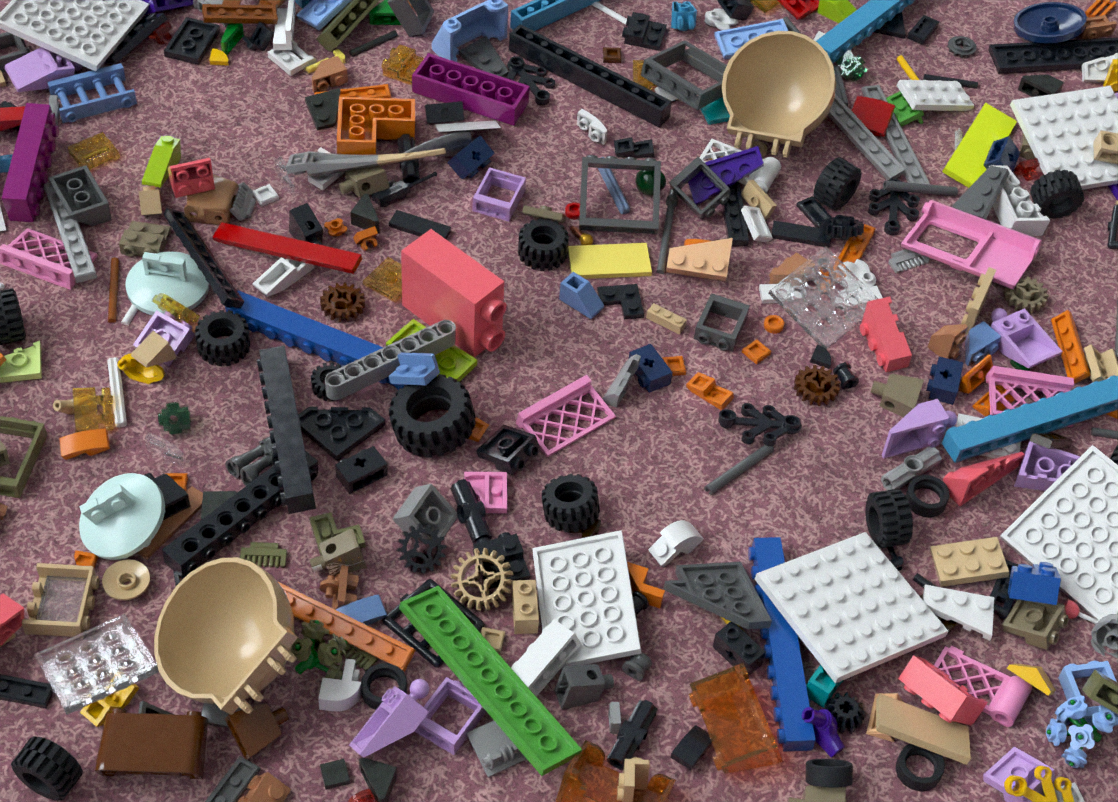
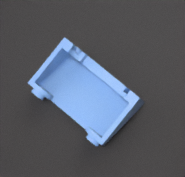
[432,0,508,62]

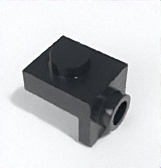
[242,22,274,51]

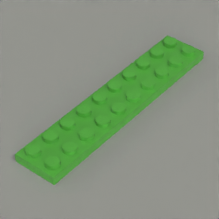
[399,585,582,776]

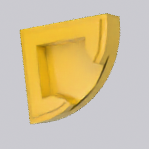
[209,48,229,66]

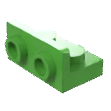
[886,91,924,127]

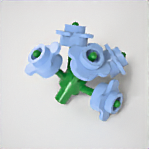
[1046,695,1118,768]

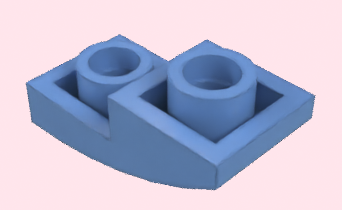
[336,594,388,625]

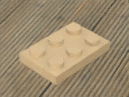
[961,267,996,335]
[930,537,1009,587]

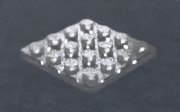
[768,246,879,350]
[34,614,159,715]

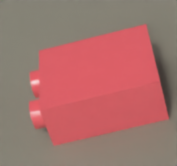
[401,229,507,358]

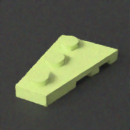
[0,341,42,383]

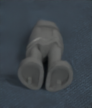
[225,436,279,486]

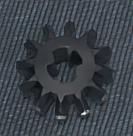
[824,692,865,734]

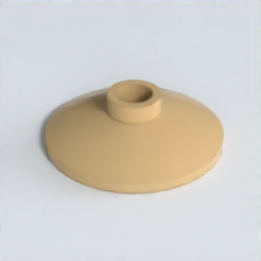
[102,559,150,600]

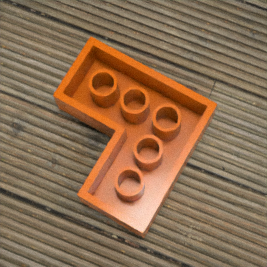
[337,97,415,155]

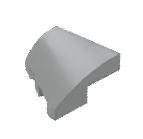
[603,354,641,408]

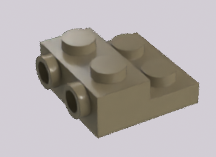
[119,221,171,257]
[1002,599,1069,650]

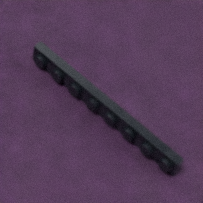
[163,208,244,309]

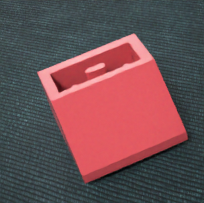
[168,158,215,198]

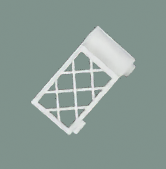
[699,139,781,193]

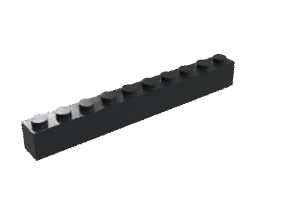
[509,24,672,128]
[256,345,316,514]

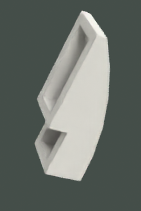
[252,257,315,297]

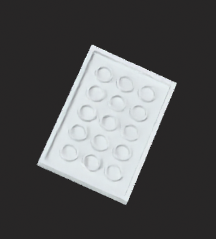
[532,530,642,669]

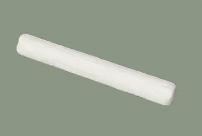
[107,357,127,428]

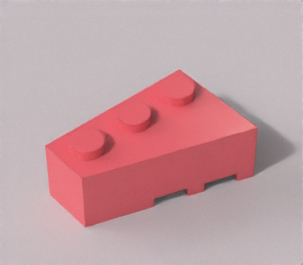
[860,296,912,372]
[898,655,988,726]

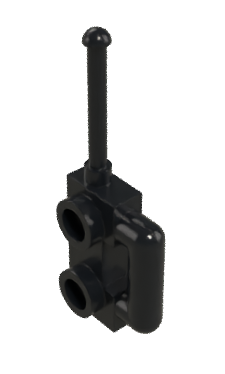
[372,171,437,207]

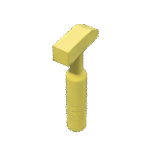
[305,49,346,74]

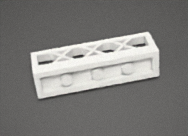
[273,0,296,50]

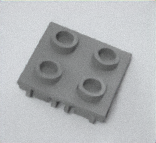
[466,721,527,777]

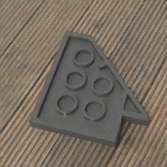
[664,562,772,629]

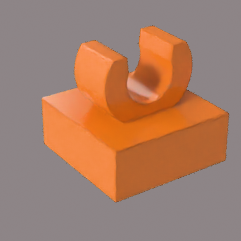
[353,226,378,251]

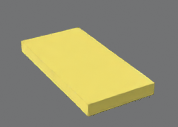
[568,243,652,279]

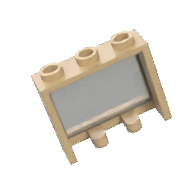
[22,563,99,638]

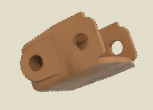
[184,174,239,225]

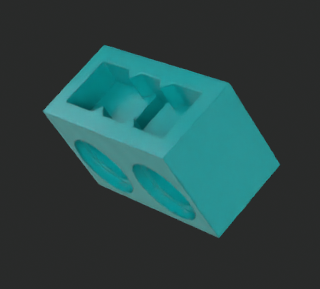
[806,665,843,708]

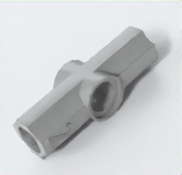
[881,446,942,490]

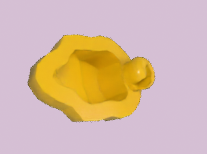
[117,353,165,384]

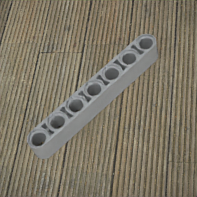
[325,320,456,400]

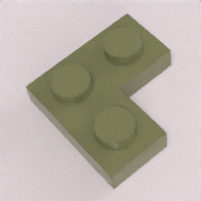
[309,512,366,555]

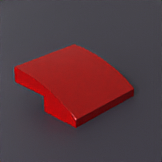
[777,0,820,20]
[851,96,895,137]

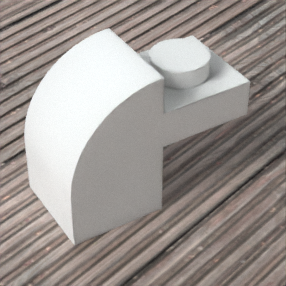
[648,520,704,567]
[318,659,362,711]

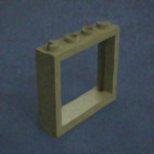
[0,416,47,498]

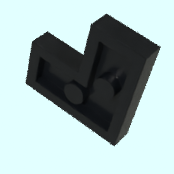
[597,284,644,319]

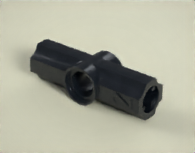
[397,134,420,184]
[450,479,492,544]
[607,700,658,770]

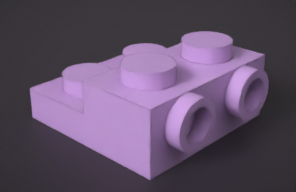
[133,310,195,366]
[983,747,1055,802]

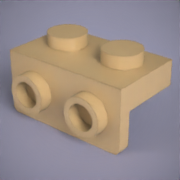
[1084,344,1118,382]
[617,758,650,802]

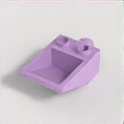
[5,47,83,92]
[991,308,1063,369]
[882,399,957,459]
[349,679,429,758]

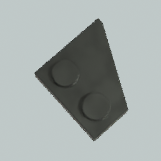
[305,88,340,130]

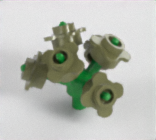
[291,620,348,680]

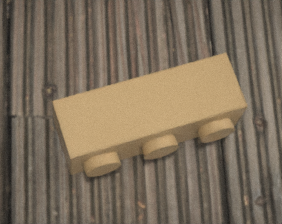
[646,303,687,334]

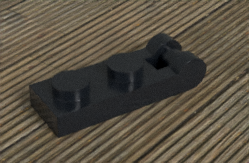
[990,559,1018,620]

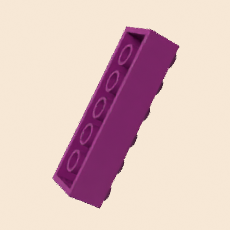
[412,53,530,126]
[2,103,59,222]

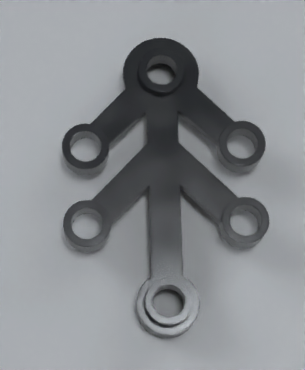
[506,56,555,105]
[868,179,920,235]
[718,403,802,446]

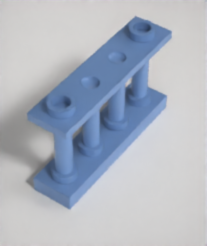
[47,63,137,123]

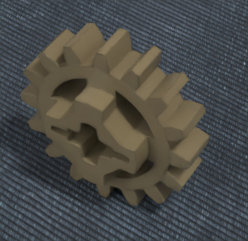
[1003,276,1049,314]

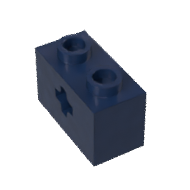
[447,136,495,179]
[984,136,1021,172]
[629,344,673,393]
[926,356,963,405]

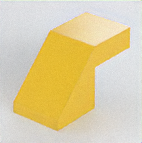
[80,673,140,727]

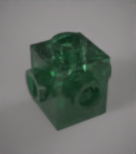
[836,50,868,82]
[158,402,191,434]

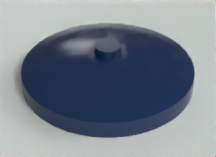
[1014,2,1087,43]

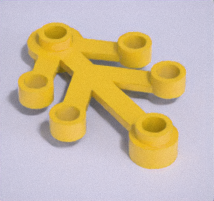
[1004,765,1074,802]

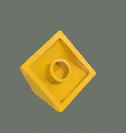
[1007,663,1056,696]

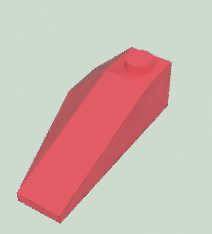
[943,451,1025,506]

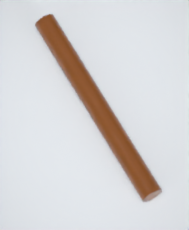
[108,257,119,323]

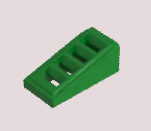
[221,23,244,55]

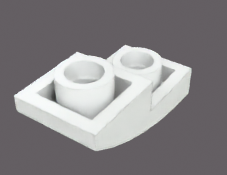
[577,109,607,145]

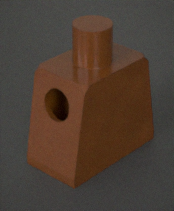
[225,703,289,760]

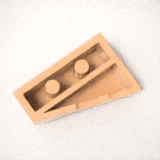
[666,238,733,281]

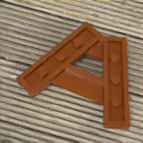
[202,0,286,24]

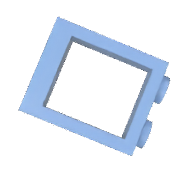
[1058,661,1118,725]

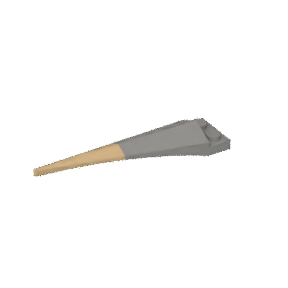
[286,148,446,177]

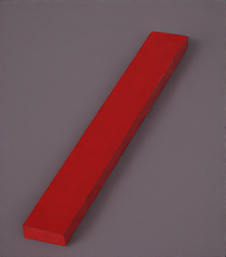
[212,222,363,274]

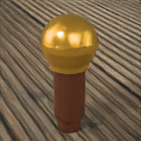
[570,226,593,245]

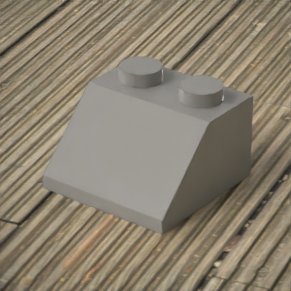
[392,484,457,540]

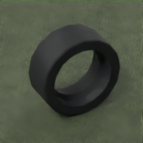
[905,475,950,518]
[361,663,407,710]
[895,744,945,792]
[805,759,853,788]

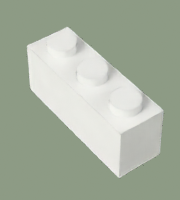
[511,619,581,697]

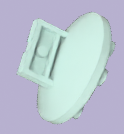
[126,252,210,316]
[79,473,165,560]

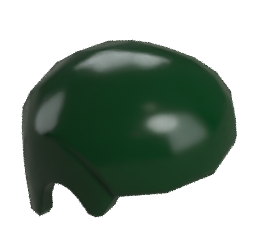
[635,170,666,196]

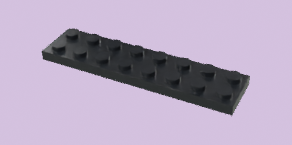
[988,37,1118,74]

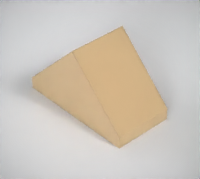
[131,331,176,368]

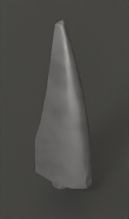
[404,130,475,157]

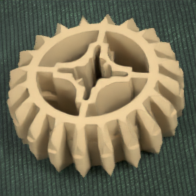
[451,548,513,611]

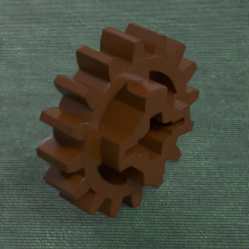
[320,282,365,322]
[794,365,840,406]

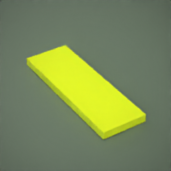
[942,103,1017,188]

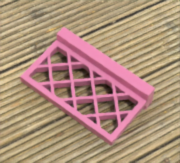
[0,228,97,290]
[986,366,1074,427]
[516,375,616,457]

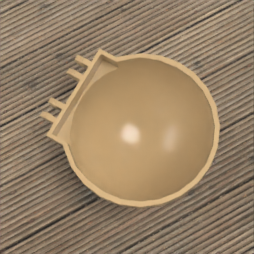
[722,31,836,157]
[154,557,298,715]

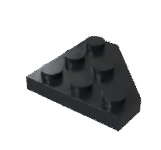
[298,407,385,461]

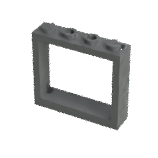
[641,40,727,110]
[579,155,661,234]

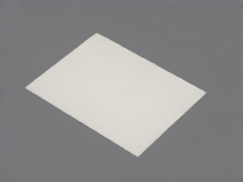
[435,121,501,132]

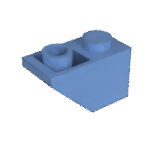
[559,272,604,319]
[965,321,1001,366]

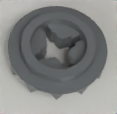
[947,36,976,58]

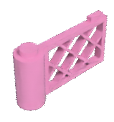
[934,646,1032,727]

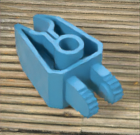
[671,1,697,31]

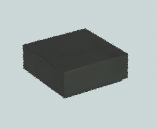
[320,759,350,790]

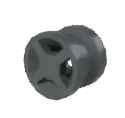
[622,652,652,681]

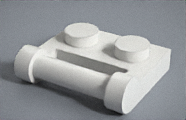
[268,40,317,76]

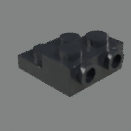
[622,12,667,51]
[476,424,540,475]
[473,532,530,589]

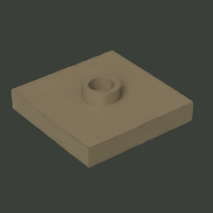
[522,205,567,223]

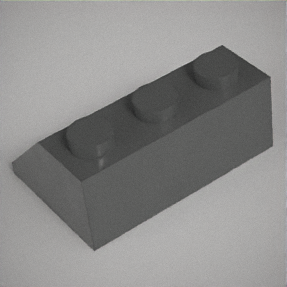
[48,165,112,226]

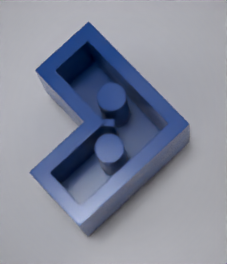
[1008,562,1061,605]

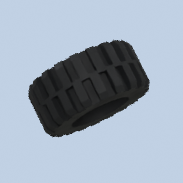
[389,374,476,458]

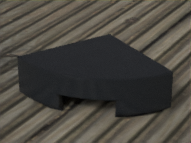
[810,344,831,369]

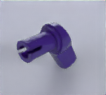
[802,707,845,758]

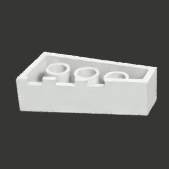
[989,165,1050,236]

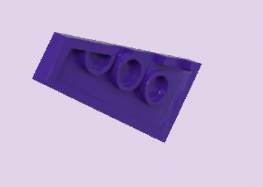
[688,146,764,205]

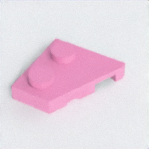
[464,472,507,513]

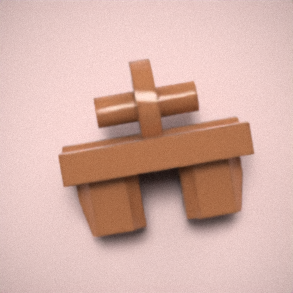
[319,565,359,610]

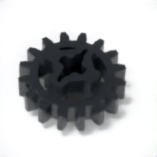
[820,215,864,240]
[396,523,447,573]

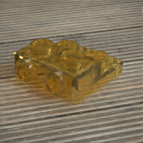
[381,44,424,85]

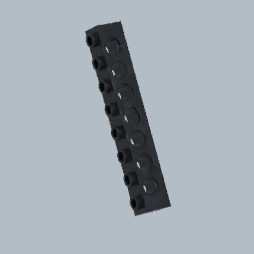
[162,451,319,579]

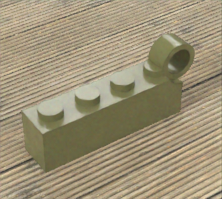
[316,0,380,52]
[1082,670,1118,714]

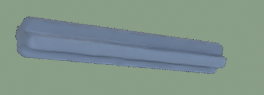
[598,157,630,214]

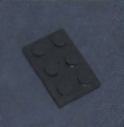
[164,17,221,65]

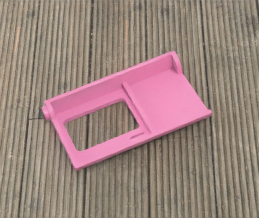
[901,200,1042,289]

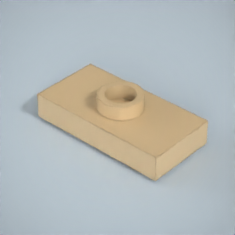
[741,180,777,220]

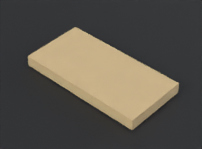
[876,694,971,765]

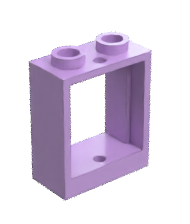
[473,167,526,221]
[414,677,487,755]

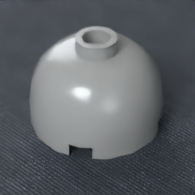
[1091,614,1118,662]

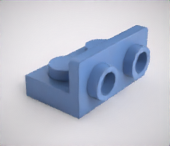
[389,353,440,385]

